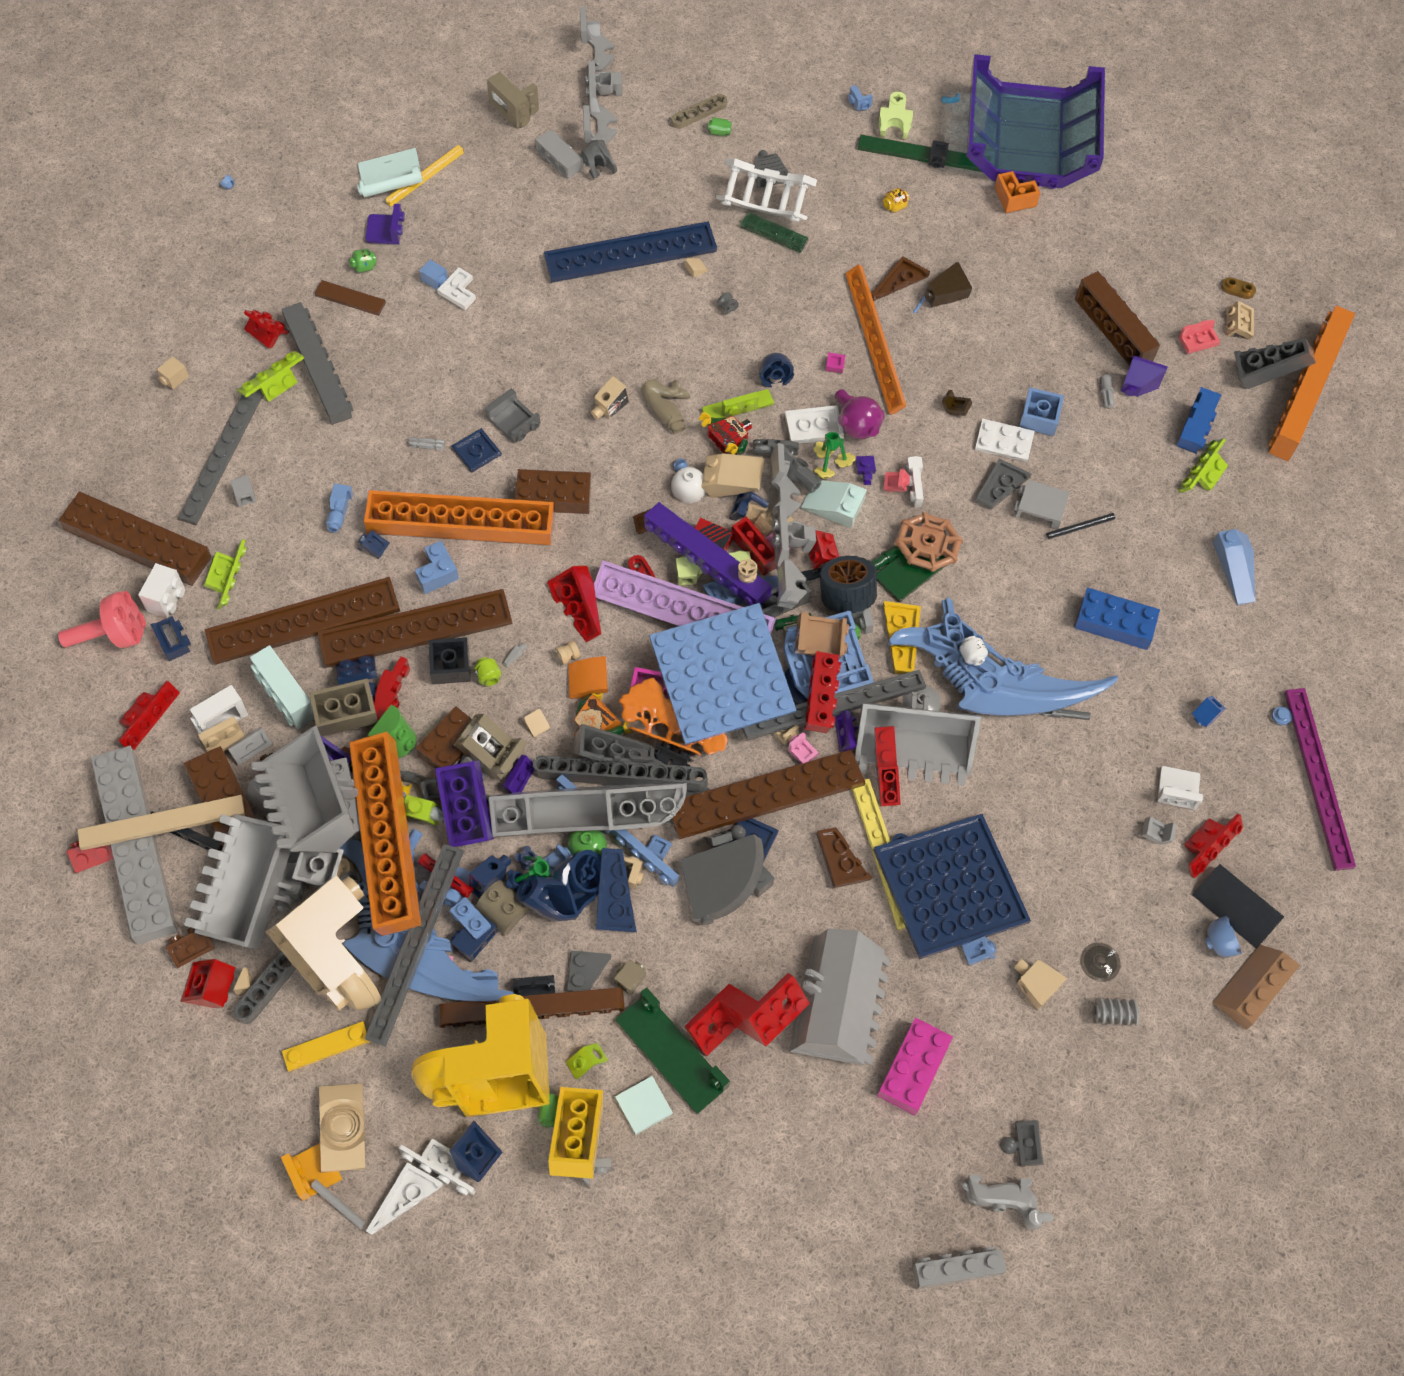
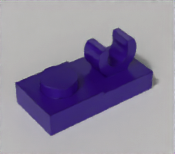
[835,710,858,752]
[503,754,534,794]

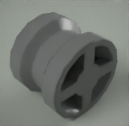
[717,292,739,314]

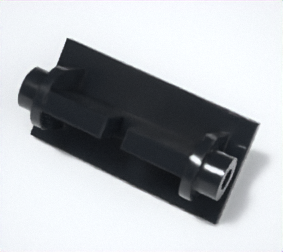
[654,742,694,766]
[512,975,555,996]

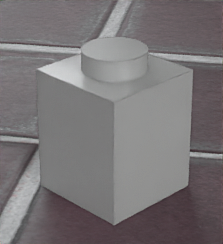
[230,475,257,507]

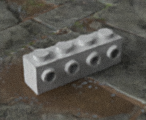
[912,1247,1006,1289]

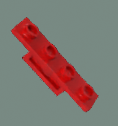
[118,681,180,750]
[1185,813,1243,878]

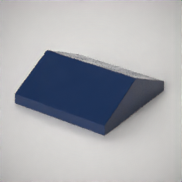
[449,1121,503,1182]

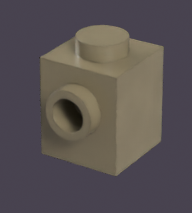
[614,960,646,996]

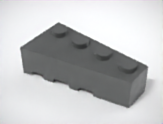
[1234,338,1316,389]

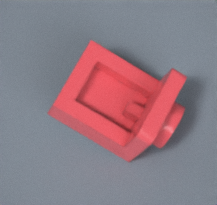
[884,469,910,492]

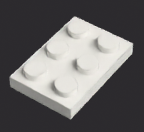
[785,405,844,444]
[975,418,1034,463]

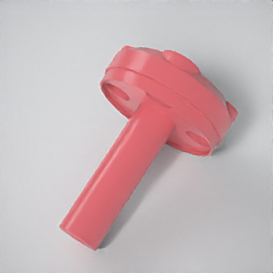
[58,591,146,648]

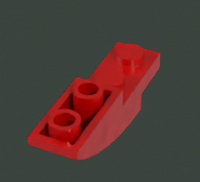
[374,656,410,721]
[874,726,901,806]

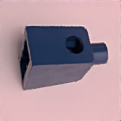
[469,854,511,899]

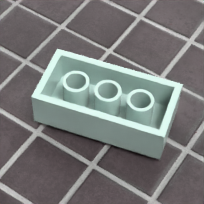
[250,645,314,730]

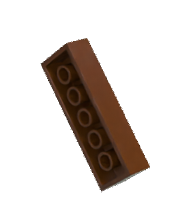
[1075,271,1160,366]
[184,746,256,846]

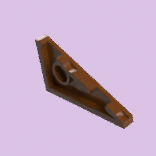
[871,256,930,301]

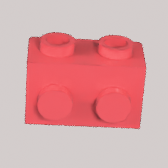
[1178,319,1220,354]

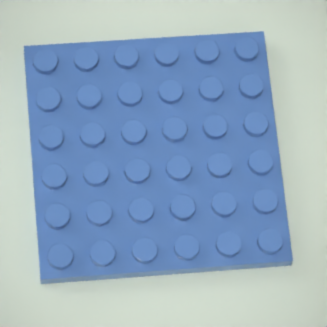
[649,603,797,745]

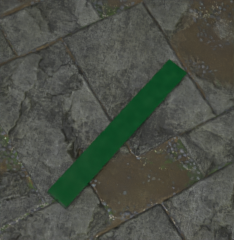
[857,135,990,172]

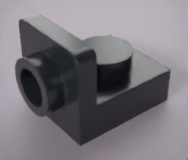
[928,140,949,168]

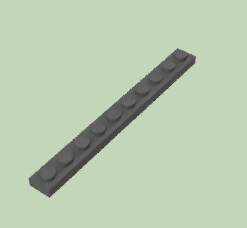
[178,373,263,525]
[742,670,926,741]
[365,844,464,1047]

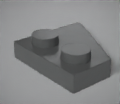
[567,950,611,992]

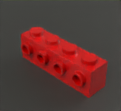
[804,651,841,734]

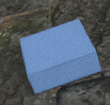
[647,834,672,861]

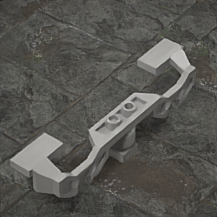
[580,7,623,145]
[770,443,816,609]

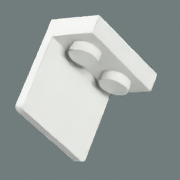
[1157,766,1203,810]

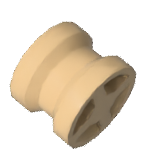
[738,559,757,583]

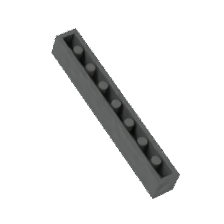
[281,302,354,425]

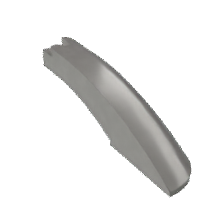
[489,783,687,837]

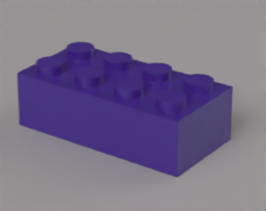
[435,760,494,847]

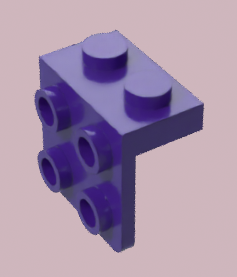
[365,204,405,244]

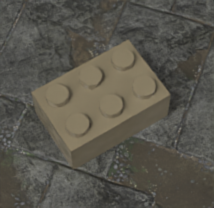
[309,679,378,736]

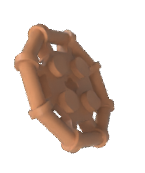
[895,512,963,572]

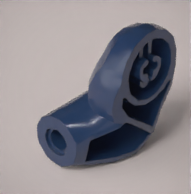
[516,850,601,922]

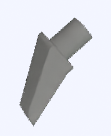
[503,643,527,668]

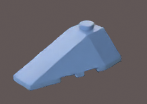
[1213,529,1255,605]

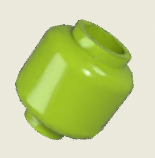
[473,657,502,687]

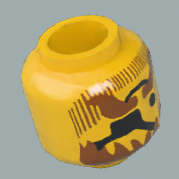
[883,188,909,212]

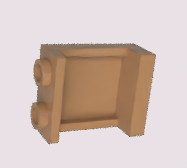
[794,612,849,659]

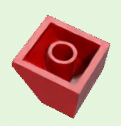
[180,959,236,1008]

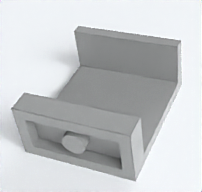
[1014,480,1070,530]

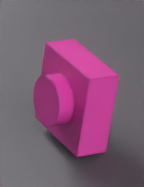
[825,352,846,373]

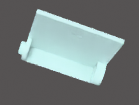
[357,148,423,198]

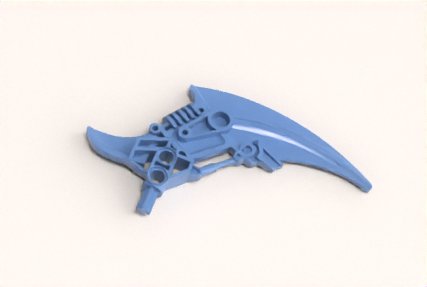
[888,598,1118,716]
[339,829,514,1002]

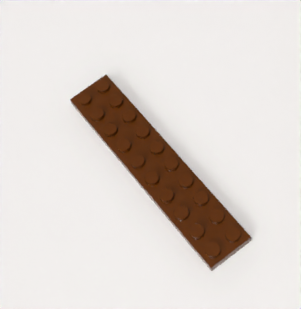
[204,577,401,665]
[318,589,513,668]
[671,750,865,840]

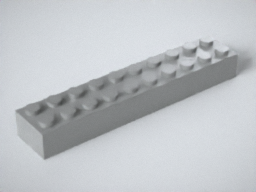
[91,746,178,945]

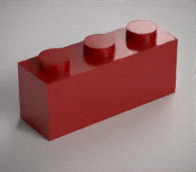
[731,516,776,576]

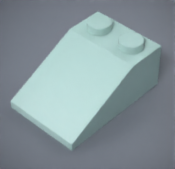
[801,480,867,528]

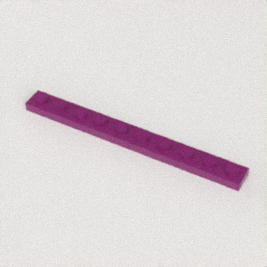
[1284,688,1356,871]

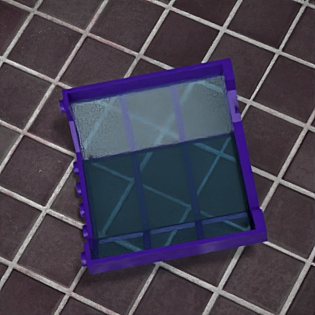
[966,54,1105,189]

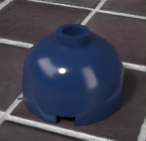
[758,352,794,388]

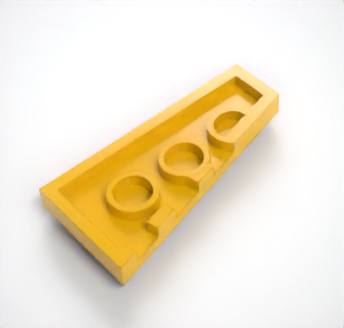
[883,601,921,674]

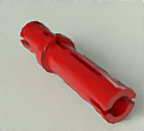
[418,853,474,898]

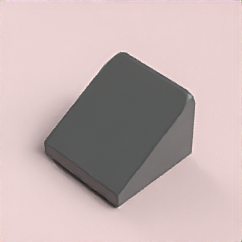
[417,777,440,800]

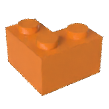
[994,171,1041,213]

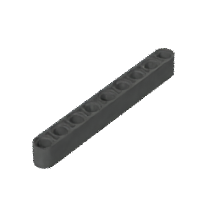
[533,755,708,791]
[234,871,362,1024]

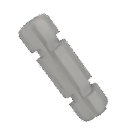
[409,437,445,450]

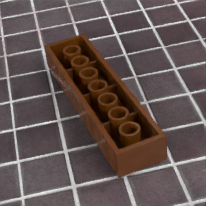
[59,491,212,586]

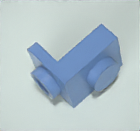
[848,85,873,111]

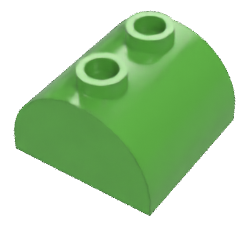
[368,705,416,758]

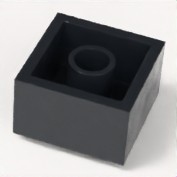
[429,637,471,684]

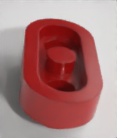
[628,555,655,578]

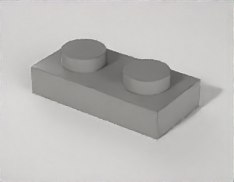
[227,726,272,765]

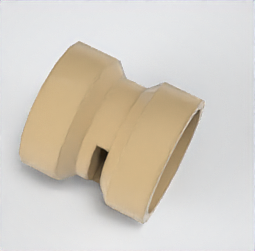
[555,640,581,665]

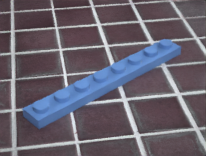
[556,775,679,887]

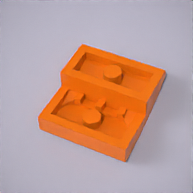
[568,656,608,699]

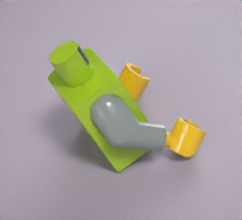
[402,782,444,826]

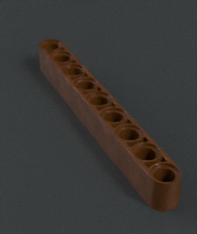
[438,988,625,1028]

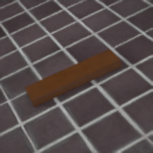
[315,280,386,316]

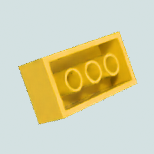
[548,1087,604,1179]

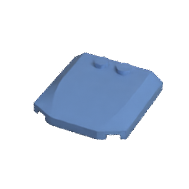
[783,611,874,700]

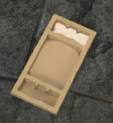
[319,1084,365,1173]

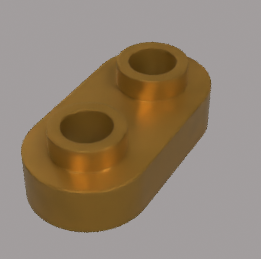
[1221,277,1256,299]

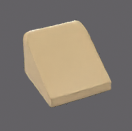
[685,258,708,278]
[523,709,551,738]
[234,967,252,995]

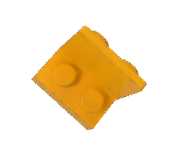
[281,1143,342,1201]

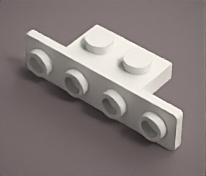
[399,1139,476,1196]

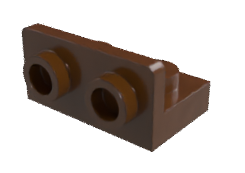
[166,928,215,968]

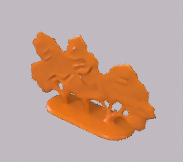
[619,678,728,756]

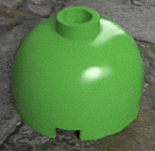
[567,830,607,857]

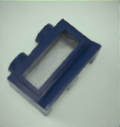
[151,616,191,662]

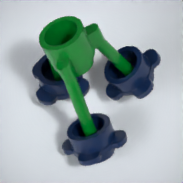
[506,846,551,891]

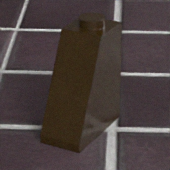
[925,262,972,307]

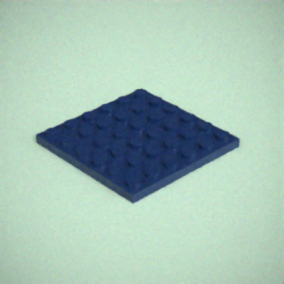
[873,814,1031,960]

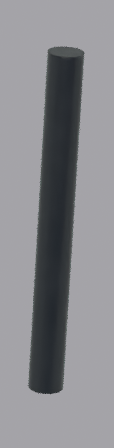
[1046,513,1115,539]

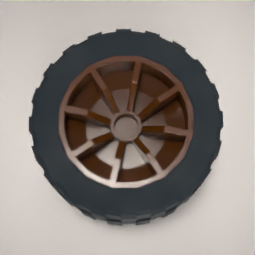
[820,555,877,614]

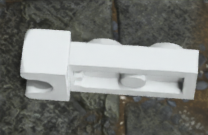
[906,456,924,508]

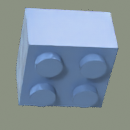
[1019,387,1064,436]

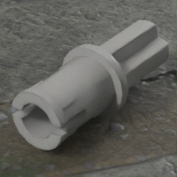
[1100,375,1115,409]

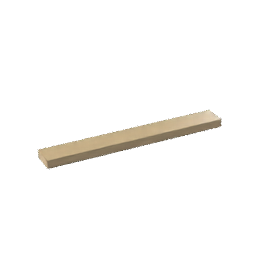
[78,795,245,850]

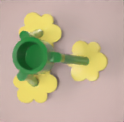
[813,432,856,479]

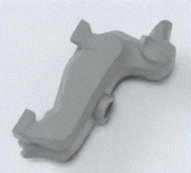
[962,1175,1054,1230]

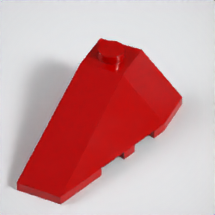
[547,565,602,642]

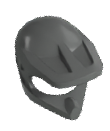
[581,139,617,178]

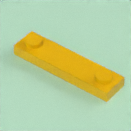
[282,1021,370,1072]

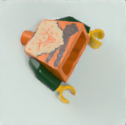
[573,693,632,736]

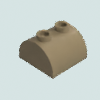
[475,880,530,937]

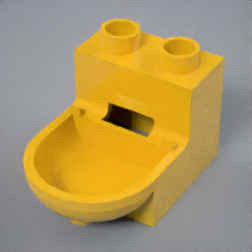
[411,994,550,1117]

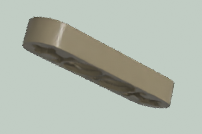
[672,94,727,129]

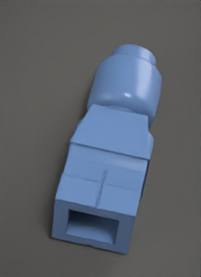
[326,484,353,533]

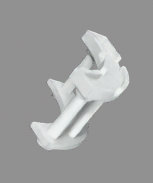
[716,158,817,222]

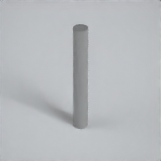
[311,1179,366,1229]

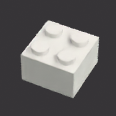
[138,563,185,618]

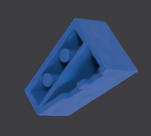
[1176,387,1222,454]

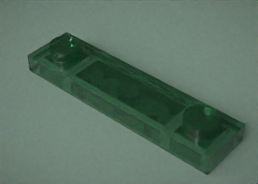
[741,212,809,253]

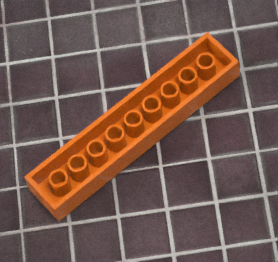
[1268,306,1356,461]
[364,490,554,545]
[349,732,421,936]

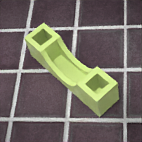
[676,551,751,586]

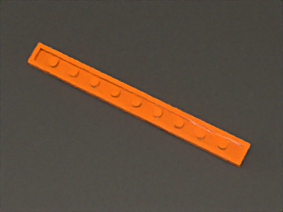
[845,264,907,414]

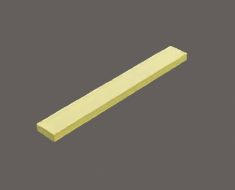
[852,779,906,930]

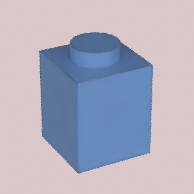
[419,260,448,290]

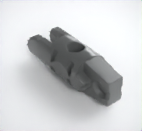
[753,439,799,455]

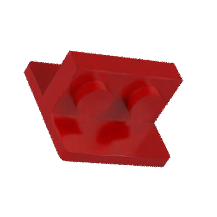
[244,309,290,348]

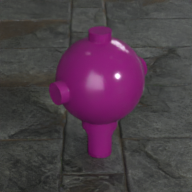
[835,389,885,439]

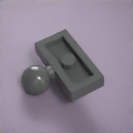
[705,825,746,847]
[1000,1120,1044,1167]

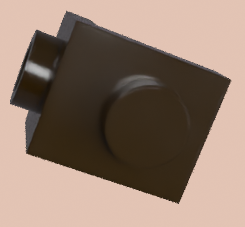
[942,390,972,416]

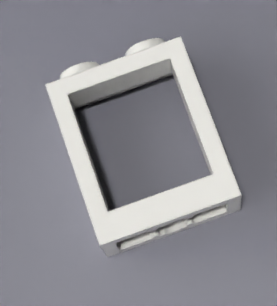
[190,685,248,734]

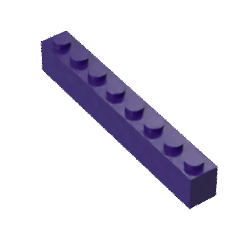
[644,502,772,606]

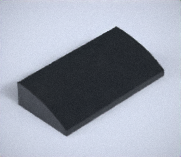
[1192,864,1284,949]

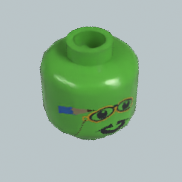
[349,248,376,273]

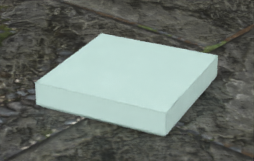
[615,1076,673,1135]

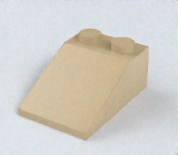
[701,453,764,498]

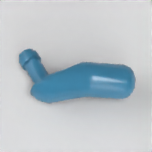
[941,93,960,104]

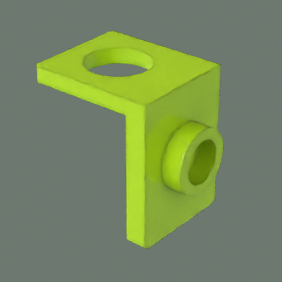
[566,1043,608,1080]

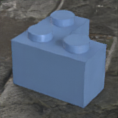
[415,541,459,594]

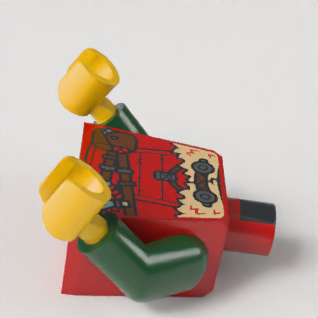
[698,412,752,455]

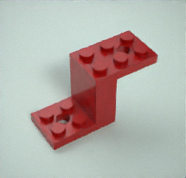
[685,973,810,1056]

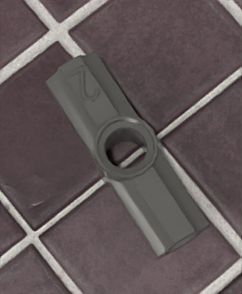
[784,447,822,493]

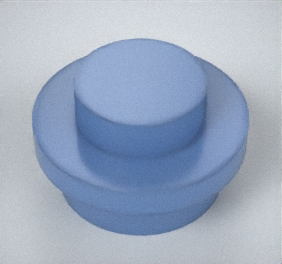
[1272,707,1292,725]

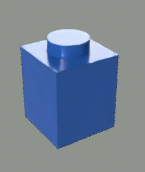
[1192,696,1226,727]

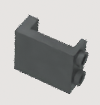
[484,388,541,443]

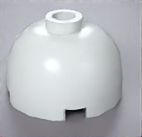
[671,467,706,503]

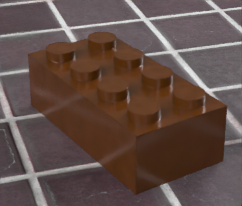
[515,469,591,514]

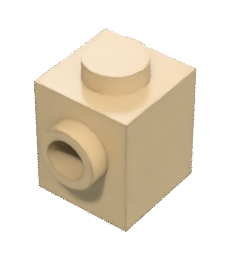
[157,356,189,389]

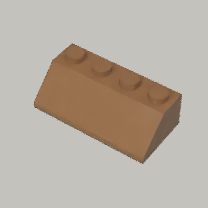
[1213,944,1300,1030]

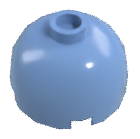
[1205,915,1242,957]

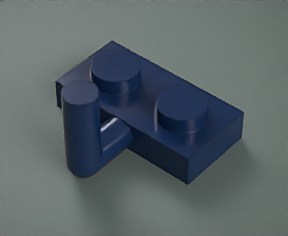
[729,492,769,521]

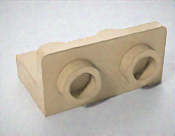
[1226,301,1254,339]
[198,716,245,753]

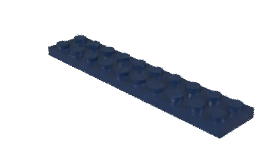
[544,221,717,283]

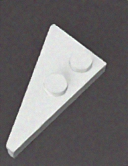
[366,1162,444,1235]

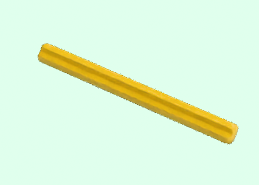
[385,145,464,206]

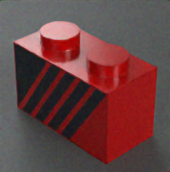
[695,517,734,552]

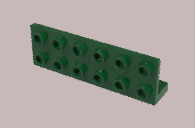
[616,987,730,1114]

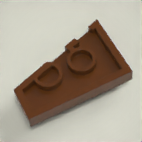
[816,827,872,888]

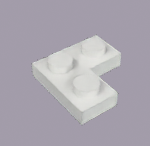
[437,268,476,310]

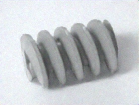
[1093,997,1139,1026]

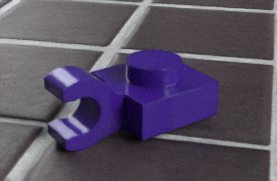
[856,456,876,485]

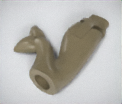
[641,379,690,434]

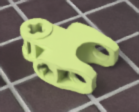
[878,92,913,139]

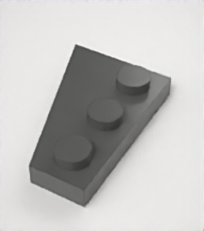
[975,458,1032,510]

